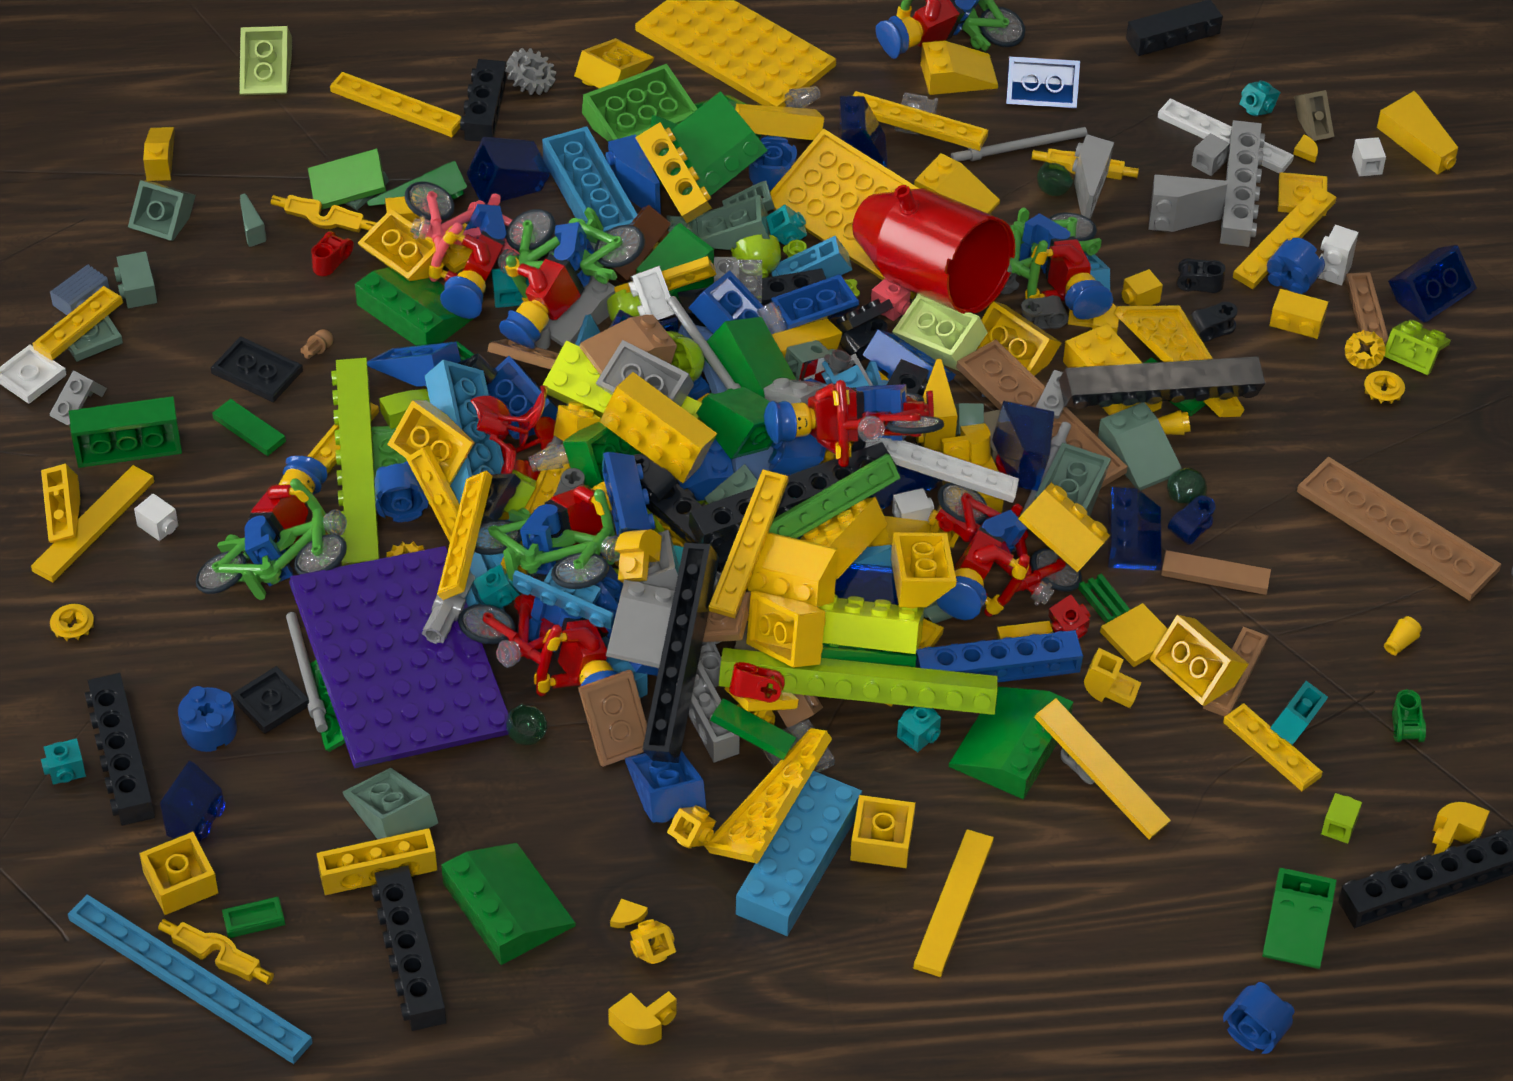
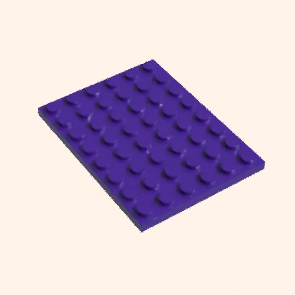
[289,546,514,769]

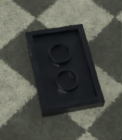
[211,336,303,403]

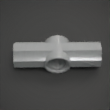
[422,571,475,644]

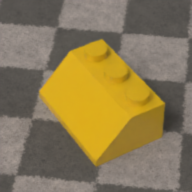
[358,209,450,281]
[976,301,1062,376]
[1018,482,1110,572]
[748,532,839,607]
[891,532,957,608]
[1149,615,1249,706]

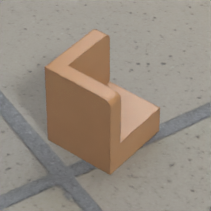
[777,694,823,728]

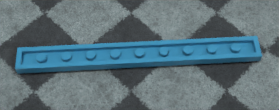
[68,894,312,1064]

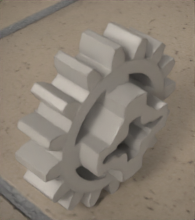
[505,48,556,95]

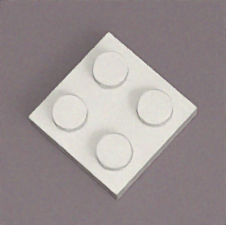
[0,345,66,404]

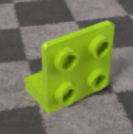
[1384,320,1451,375]

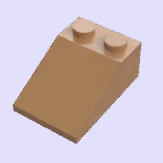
[579,315,677,375]

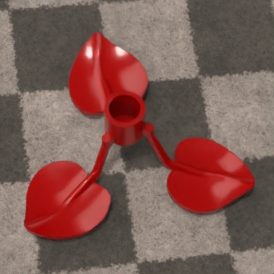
[476,385,548,474]
[470,396,565,481]

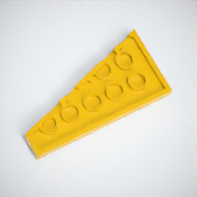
[1114,305,1245,417]
[704,728,832,864]

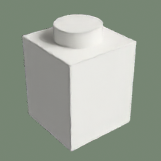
[1352,137,1386,176]
[892,488,934,521]
[134,494,178,541]

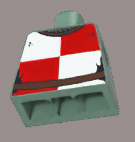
[785,340,835,383]

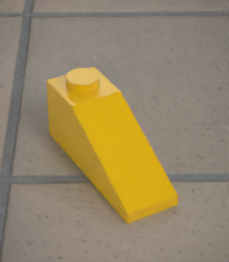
[143,127,175,181]
[41,464,80,543]

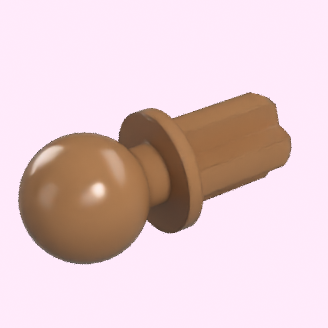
[301,329,334,359]

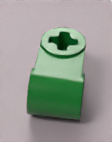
[1392,689,1426,742]

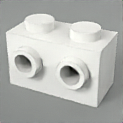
[1319,225,1359,286]

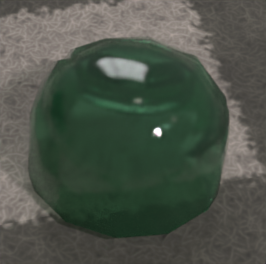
[1037,162,1073,196]
[1167,467,1208,506]
[506,704,547,745]

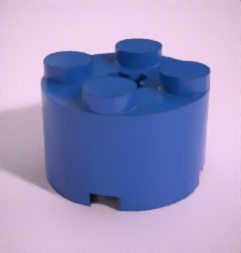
[749,136,797,190]
[1267,238,1325,294]
[374,461,428,522]
[178,686,237,752]
[1223,982,1295,1054]

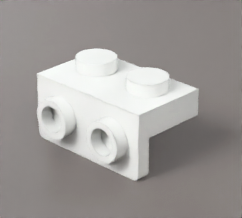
[628,266,675,320]

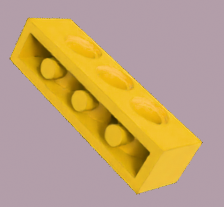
[635,123,712,223]
[317,828,437,895]

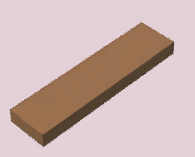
[1345,272,1389,351]
[1161,550,1271,595]
[1203,626,1268,717]

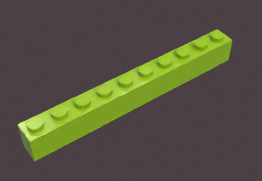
[331,358,380,566]
[719,648,997,715]

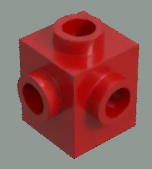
[1048,594,1091,639]

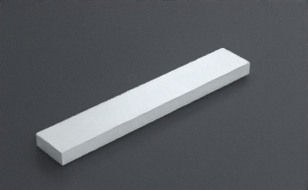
[1157,99,1294,173]
[864,438,1019,503]

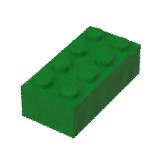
[69,396,182,468]

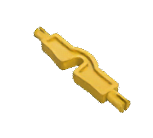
[1031,149,1139,180]
[271,195,377,233]
[158,919,274,985]

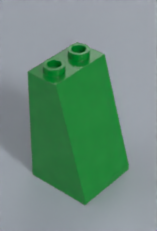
[704,317,797,398]

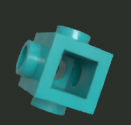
[1239,80,1281,116]
[766,204,807,245]
[474,564,520,608]
[897,707,941,753]
[41,738,86,785]

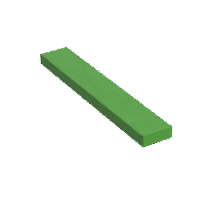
[769,454,900,539]

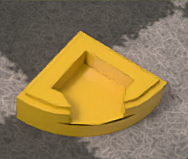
[1293,135,1318,163]
[610,899,648,928]

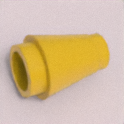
[1158,410,1190,435]
[1384,616,1422,655]

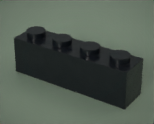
[1126,0,1223,56]

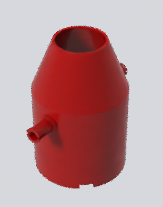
[852,185,1015,314]

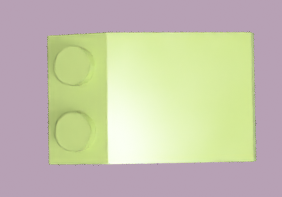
[240,26,292,95]
[892,294,988,371]

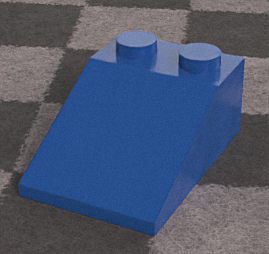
[605,134,661,214]
[367,342,461,387]
[667,439,734,501]
[625,751,707,823]

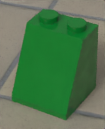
[636,223,714,298]
[696,387,773,459]

